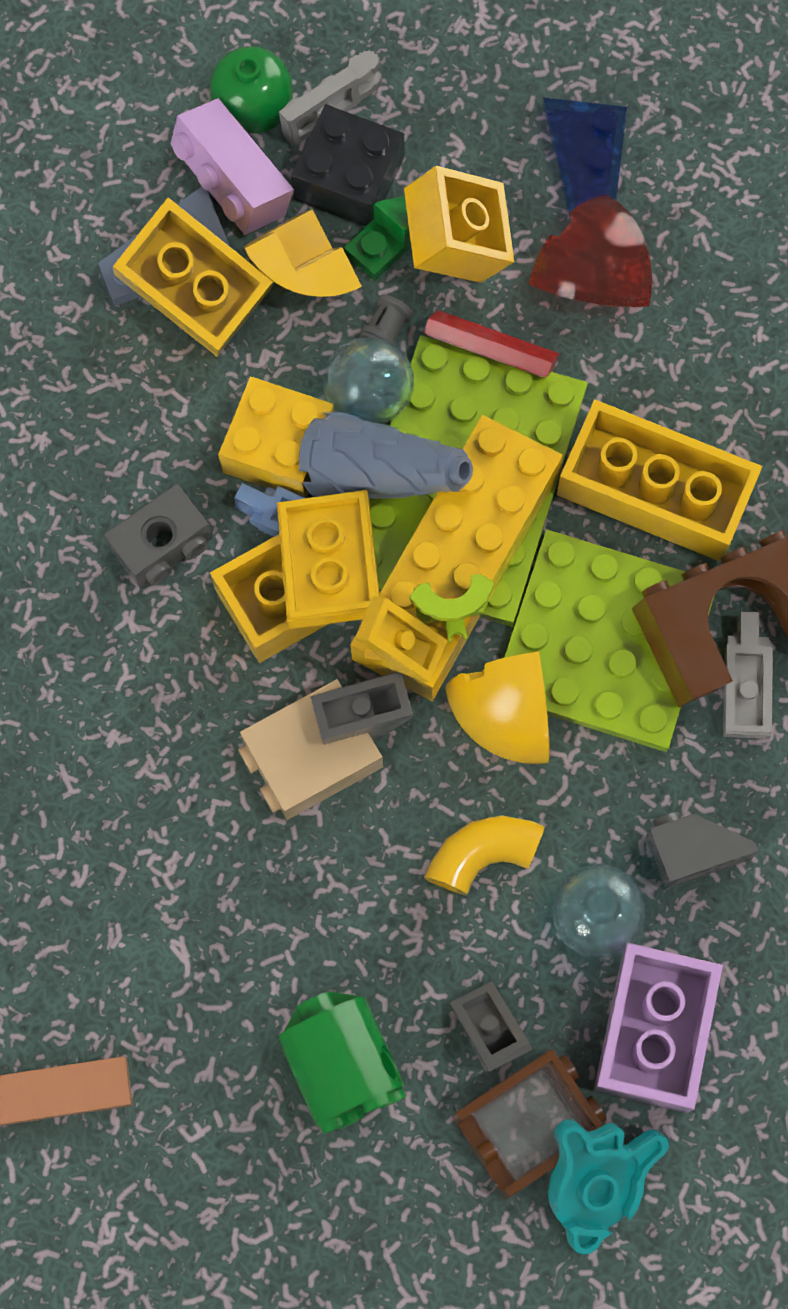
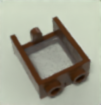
[453,1049,607,1201]

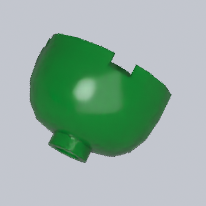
[210,46,293,134]

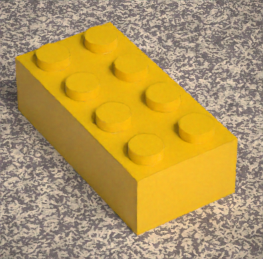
[557,399,763,562]

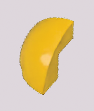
[244,209,362,297]
[445,651,549,764]

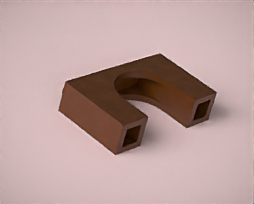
[631,530,788,707]

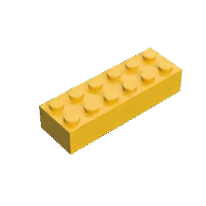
[350,415,563,702]

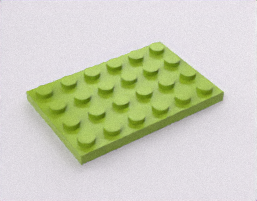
[369,335,588,627]

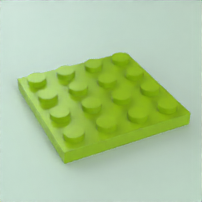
[504,529,714,752]

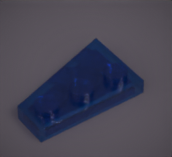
[543,97,627,227]

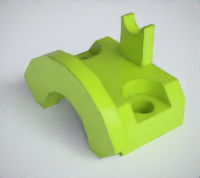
[410,574,494,643]

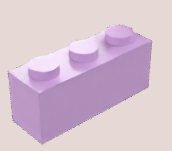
[170,98,294,235]

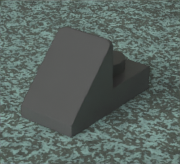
[311,672,414,745]
[450,981,532,1072]

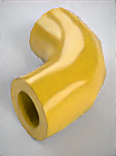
[424,815,545,895]

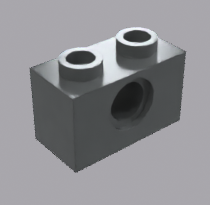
[104,484,213,589]

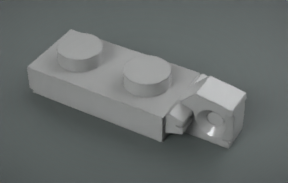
[723,611,773,739]

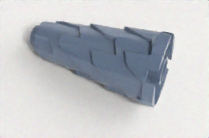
[299,411,473,499]

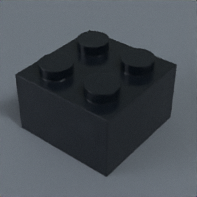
[291,104,405,226]

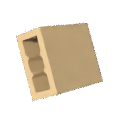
[238,679,383,820]

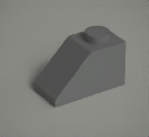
[645,812,758,889]

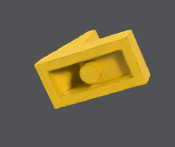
[355,596,448,683]

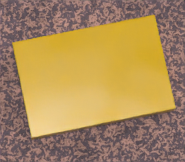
[277,490,380,629]

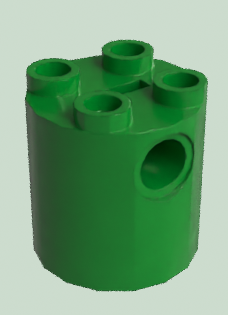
[277,991,407,1135]

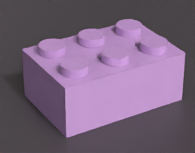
[593,943,723,1114]

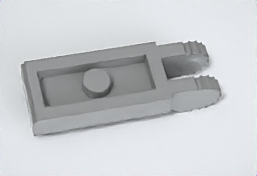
[279,50,382,146]

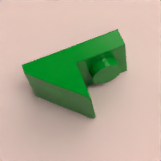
[344,196,411,281]

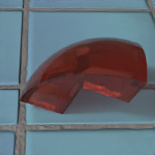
[529,195,652,307]

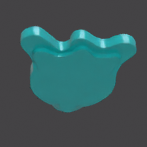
[548,1119,669,1254]

